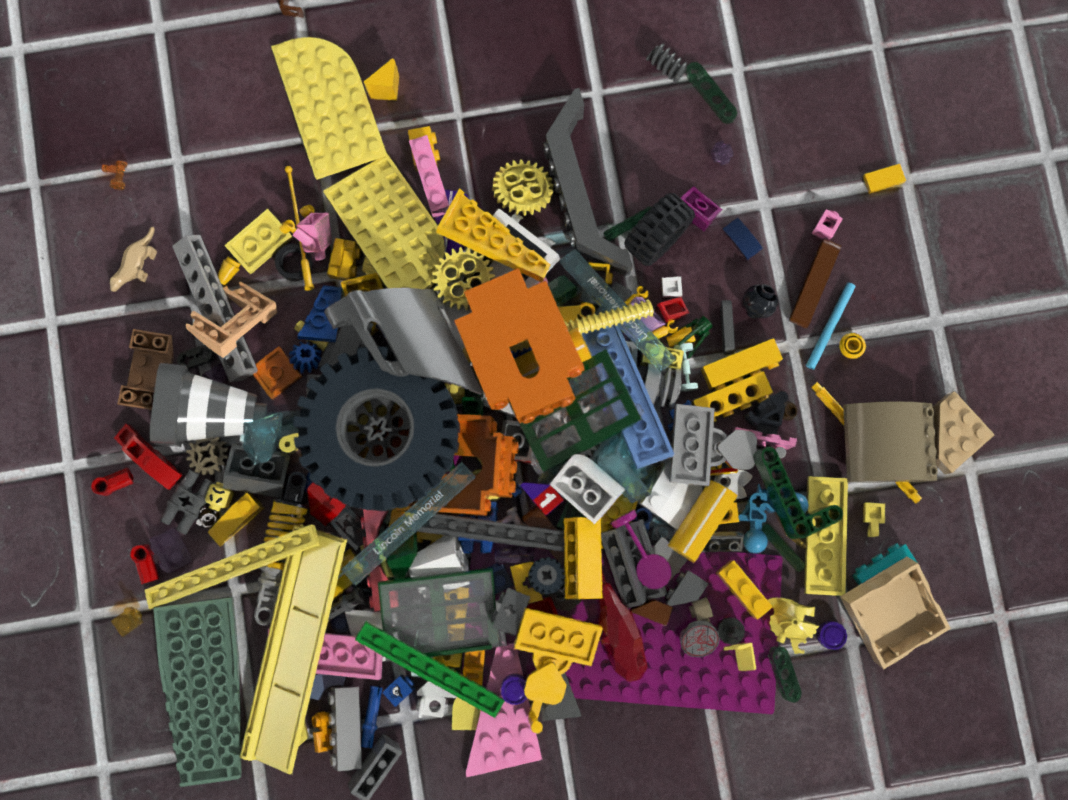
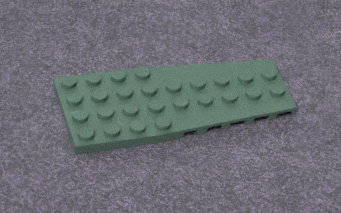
[153,597,241,787]

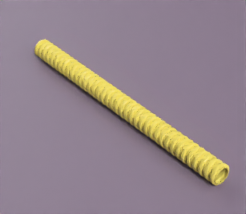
[462,300,654,364]

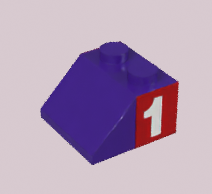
[520,483,564,516]

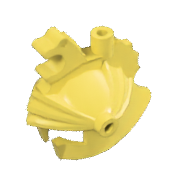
[768,598,819,654]

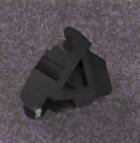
[744,391,788,435]

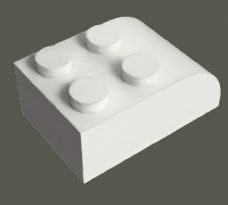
[550,454,625,524]

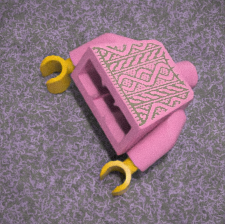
[279,205,332,260]

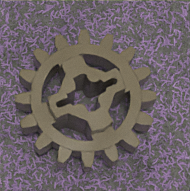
[186,437,230,476]

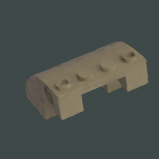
[843,402,938,483]

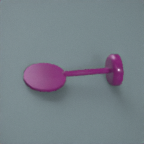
[611,510,671,589]

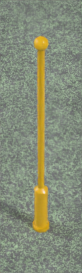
[285,166,314,291]

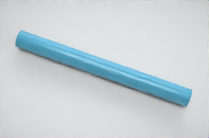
[806,282,856,370]

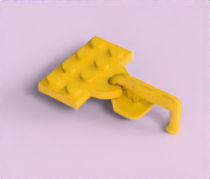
[514,608,603,733]

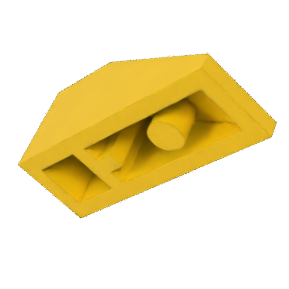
[208,493,265,547]

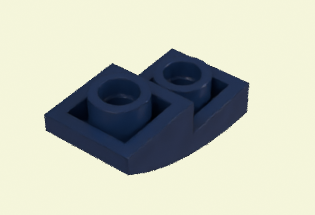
[723,217,763,260]

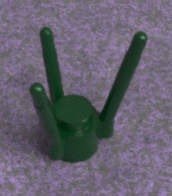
[672,316,712,359]

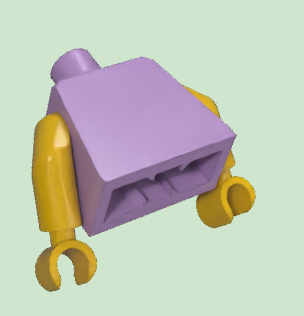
[619,286,678,342]

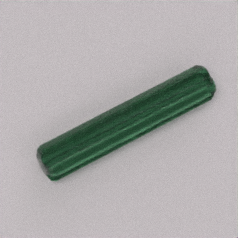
[604,206,652,241]
[762,523,805,572]

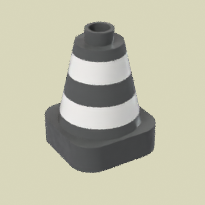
[150,363,267,447]

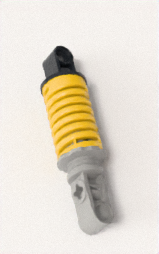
[254,472,309,625]

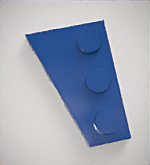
[297,285,342,342]

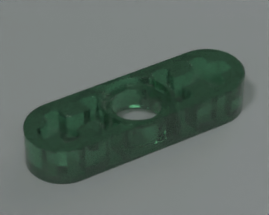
[768,646,802,703]

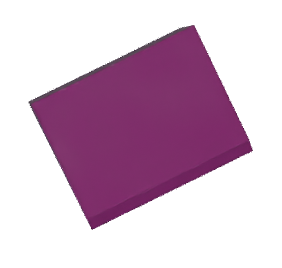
[681,186,723,232]

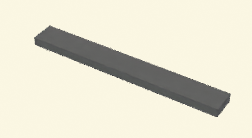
[412,510,564,552]

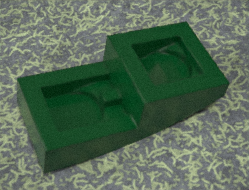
[462,377,485,415]

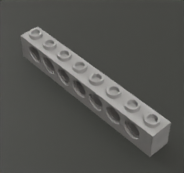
[172,235,258,382]

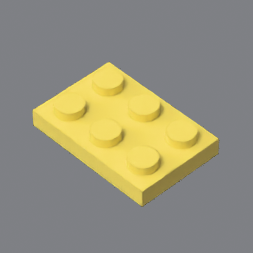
[224,209,293,275]

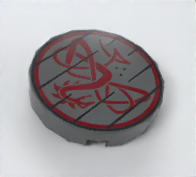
[679,620,720,657]

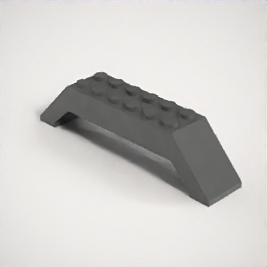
[543,88,633,276]

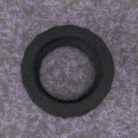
[275,243,313,282]

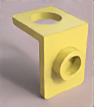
[723,643,756,671]

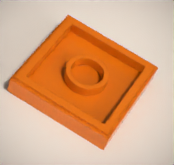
[253,346,303,400]

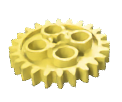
[492,160,554,216]
[432,247,495,311]

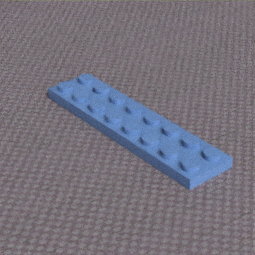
[582,325,674,469]

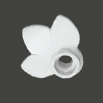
[714,469,752,499]

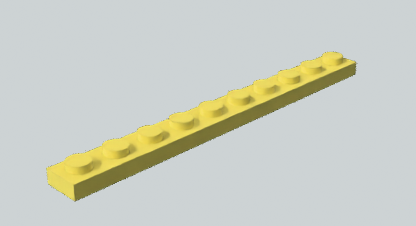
[145,525,320,609]

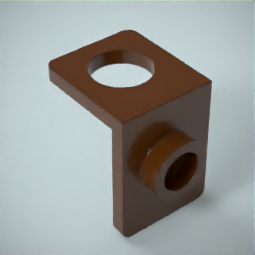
[278,0,304,18]

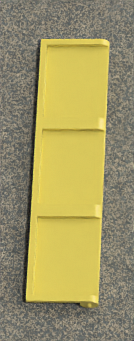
[240,524,347,774]

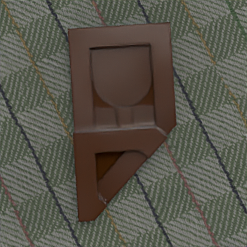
[630,600,673,626]

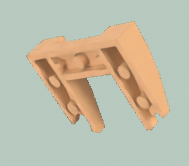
[185,282,277,358]

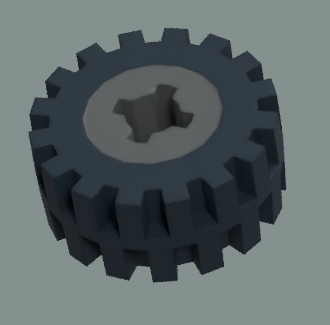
[528,557,565,595]

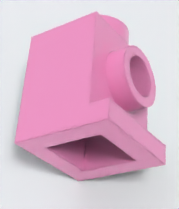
[811,209,843,240]

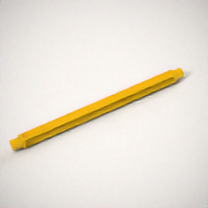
[811,382,922,504]

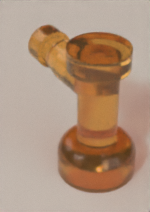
[102,161,128,190]

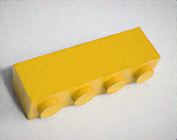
[701,338,783,391]

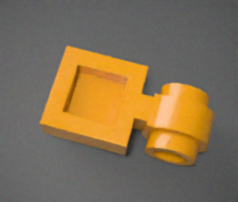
[312,711,333,753]

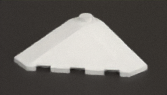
[638,457,703,531]

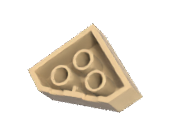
[933,391,995,475]

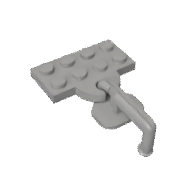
[669,404,786,486]

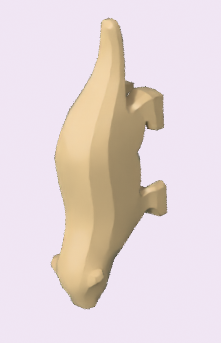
[110,227,157,292]

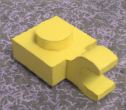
[863,502,885,537]

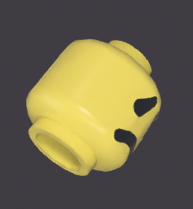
[205,482,234,512]

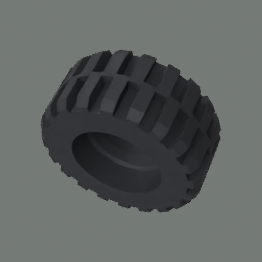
[624,193,695,266]

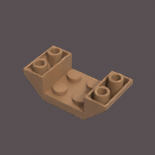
[117,329,174,410]

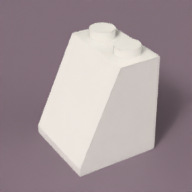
[408,536,470,599]

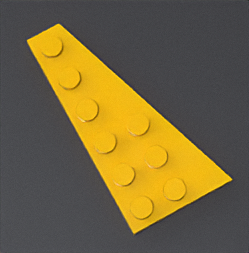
[436,188,551,282]

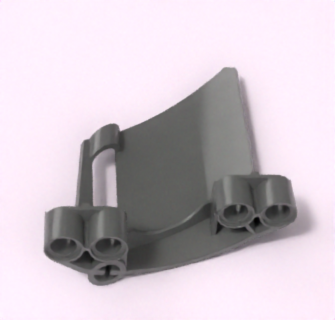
[324,288,483,395]

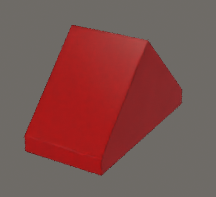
[655,297,689,326]

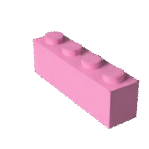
[409,135,449,218]

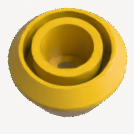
[839,333,866,359]

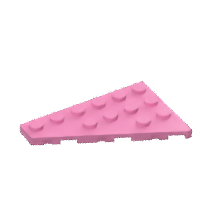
[466,642,542,777]

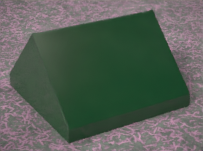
[387,530,417,580]

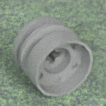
[643,363,682,409]

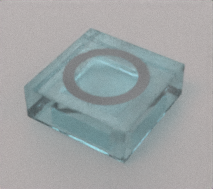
[650,520,674,542]

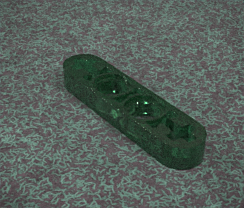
[686,62,737,124]

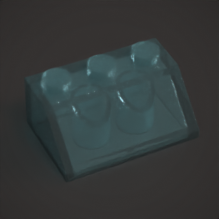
[597,432,657,503]

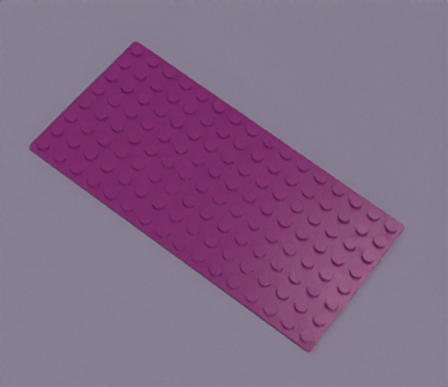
[461,543,783,714]

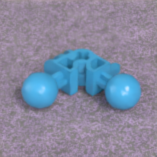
[738,484,809,554]

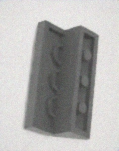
[601,519,667,608]

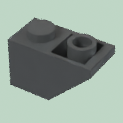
[665,570,708,606]

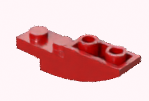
[114,424,182,490]

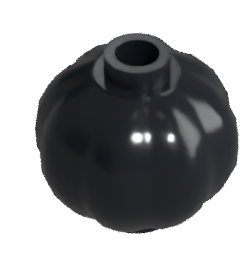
[742,284,778,319]

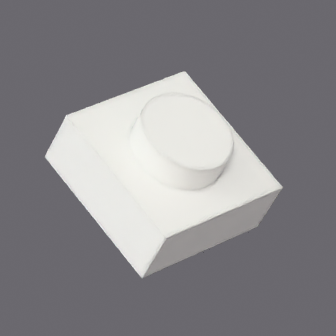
[661,277,682,298]

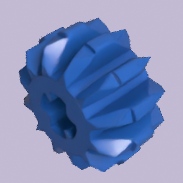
[289,341,321,373]

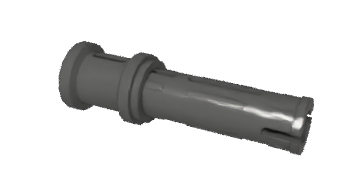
[328,587,367,621]

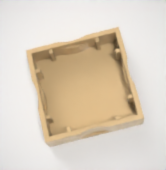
[840,557,951,669]

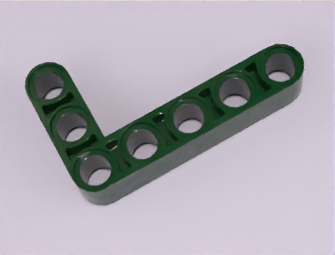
[753,447,843,539]

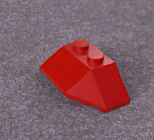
[307,455,365,526]

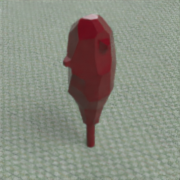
[598,571,648,682]

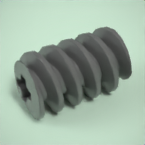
[646,43,687,84]

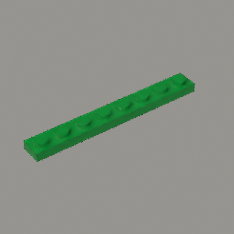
[355,621,505,718]

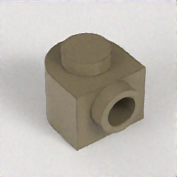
[689,597,713,622]

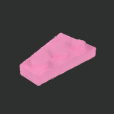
[732,427,797,450]

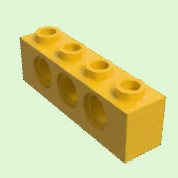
[691,371,773,422]

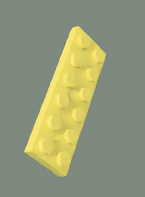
[805,476,848,596]

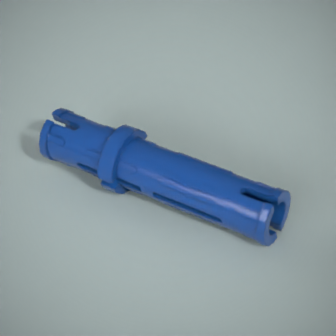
[361,685,383,748]

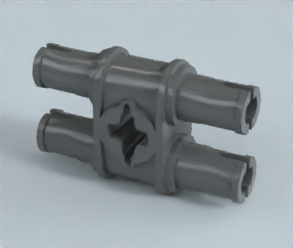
[159,469,216,535]

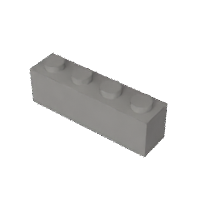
[328,685,362,771]

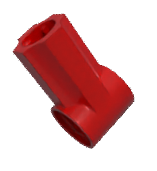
[91,468,134,496]
[130,544,159,584]

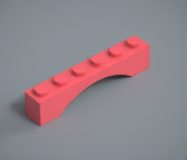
[360,509,399,612]

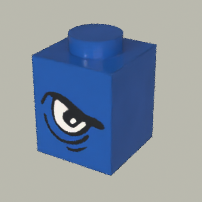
[382,674,415,707]

